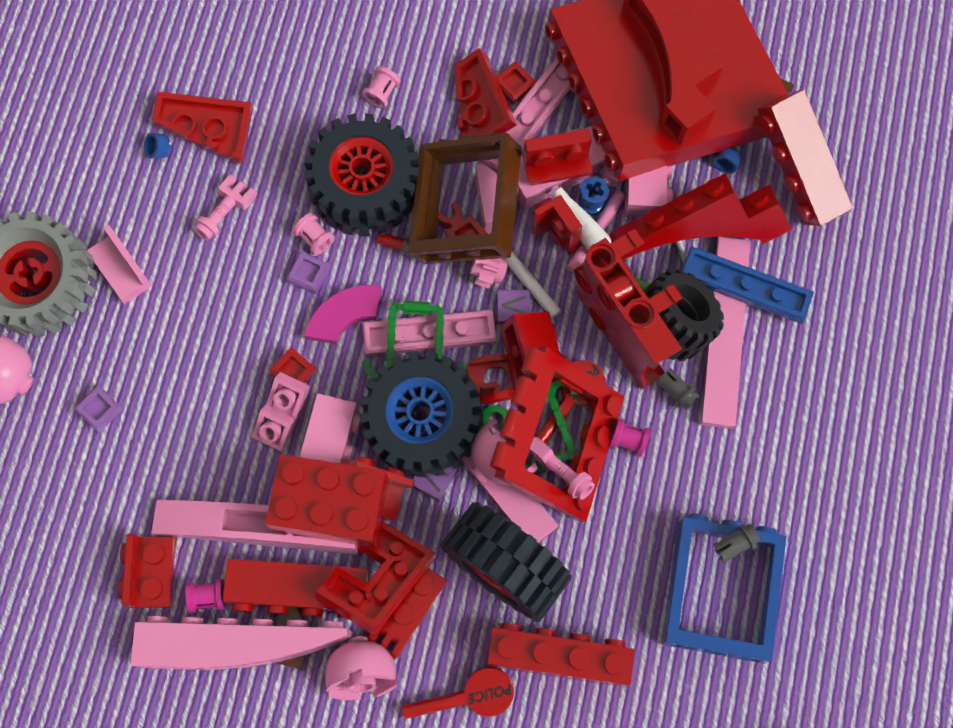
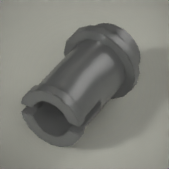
[656,368,700,410]
[712,524,760,564]

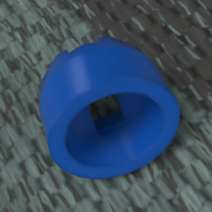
[144,133,172,159]
[713,148,741,174]

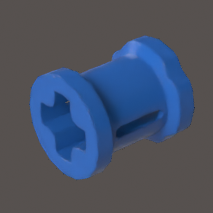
[578,176,609,216]

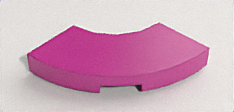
[304,285,382,345]

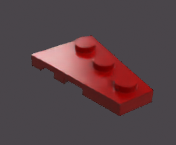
[455,48,517,138]
[152,92,253,165]

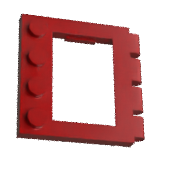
[490,346,624,522]

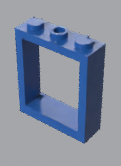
[661,514,787,664]

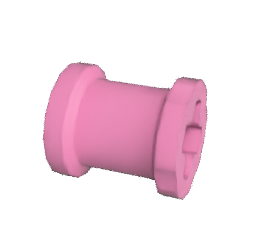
[362,66,401,109]
[292,213,335,256]

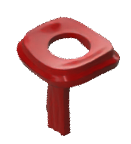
[467,354,516,404]

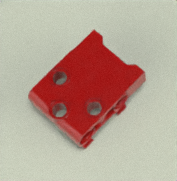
[574,229,683,390]

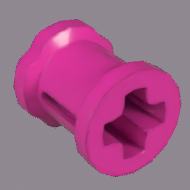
[609,418,651,457]
[185,579,226,614]

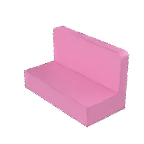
[86,224,152,304]

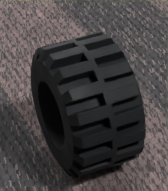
[644,269,724,361]

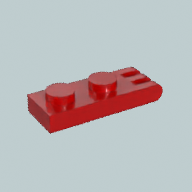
[367,568,447,660]

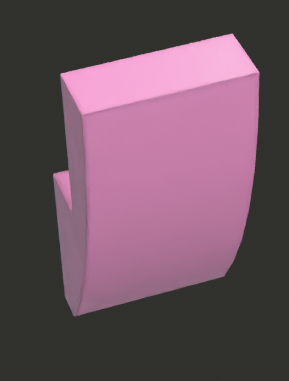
[252,372,310,452]

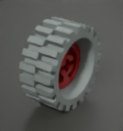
[0,211,97,337]

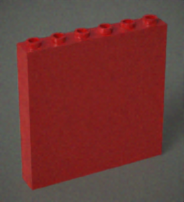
[545,0,788,182]

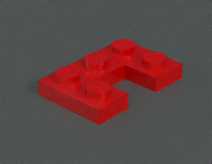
[316,520,435,636]

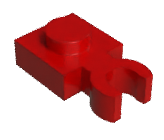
[438,203,488,238]

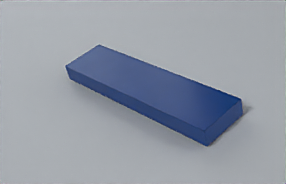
[682,246,814,324]

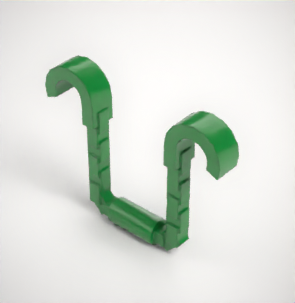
[363,301,465,379]
[481,381,578,473]

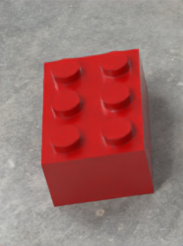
[265,454,389,548]

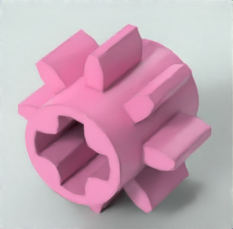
[469,258,508,289]

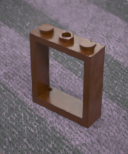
[408,132,522,264]

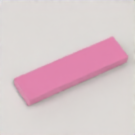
[362,310,497,357]

